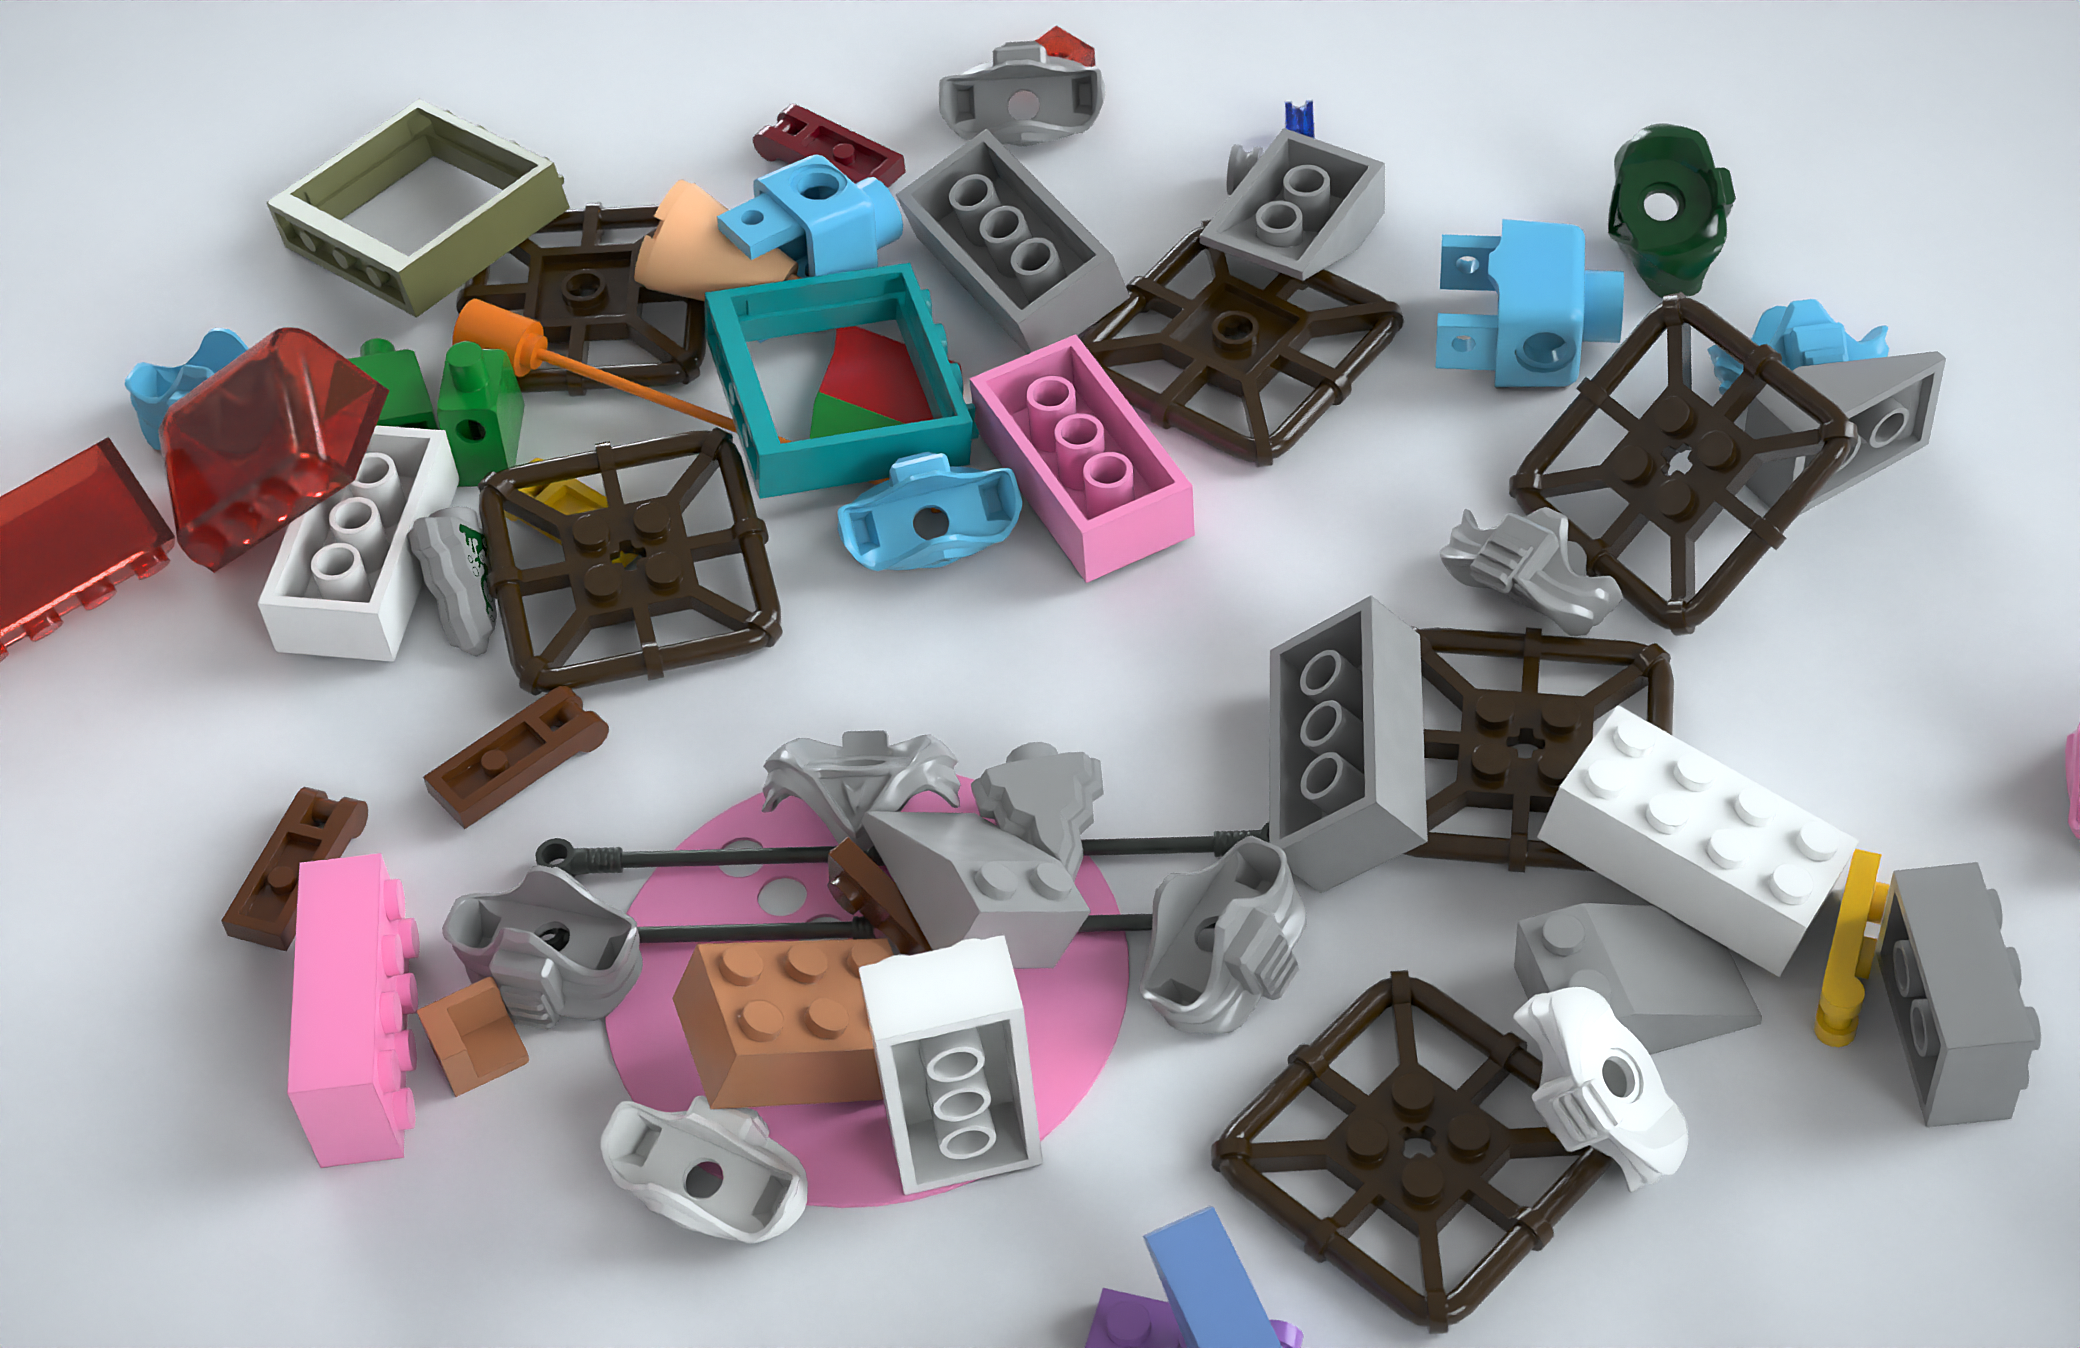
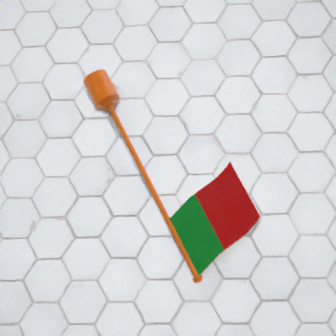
[452,299,962,513]

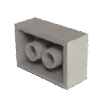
[1875,862,2041,1127]

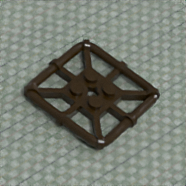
[456,202,706,396]
[1080,219,1404,468]
[1509,292,1858,636]
[478,427,783,696]
[1403,626,1674,873]
[1210,970,1614,1334]

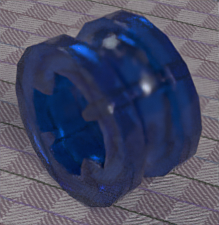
[1284,100,1315,139]

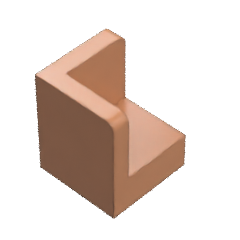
[416,977,529,1097]

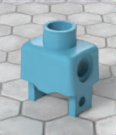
[717,155,903,343]
[1435,219,1624,387]

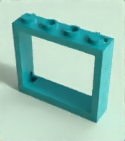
[705,262,980,499]

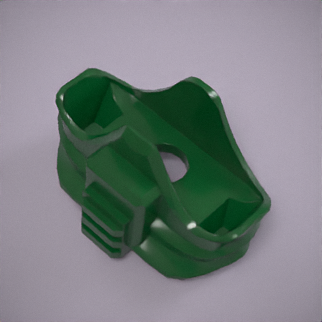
[1608,123,1736,298]

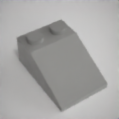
[1200,128,1385,281]
[1744,351,1946,516]
[861,811,1091,969]
[1514,903,1762,1055]

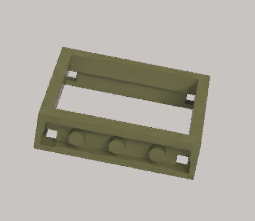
[266,99,570,318]

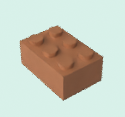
[672,938,894,1109]

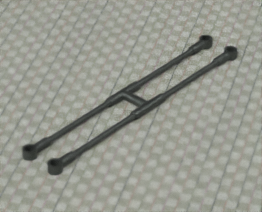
[535,822,1269,952]

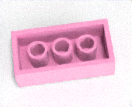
[969,334,1195,583]
[287,853,420,1168]

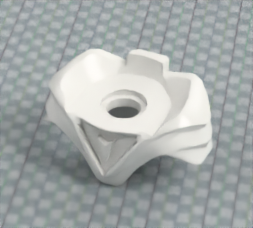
[1513,987,1689,1193]
[600,1095,808,1243]

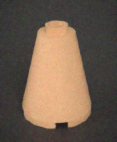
[634,179,801,301]

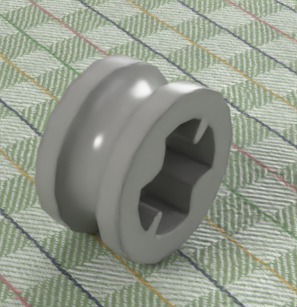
[1226,144,1264,195]

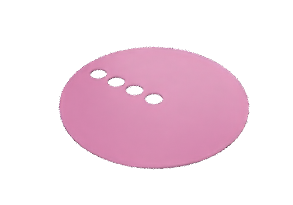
[605,775,1129,1208]

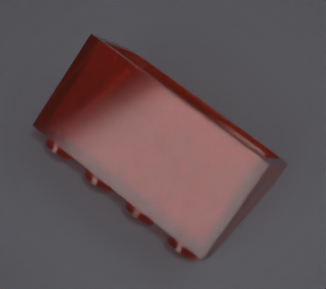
[158,327,390,573]
[0,437,175,662]

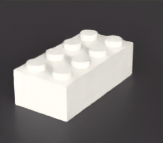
[258,422,460,662]
[1537,705,1859,977]
[858,935,1043,1195]

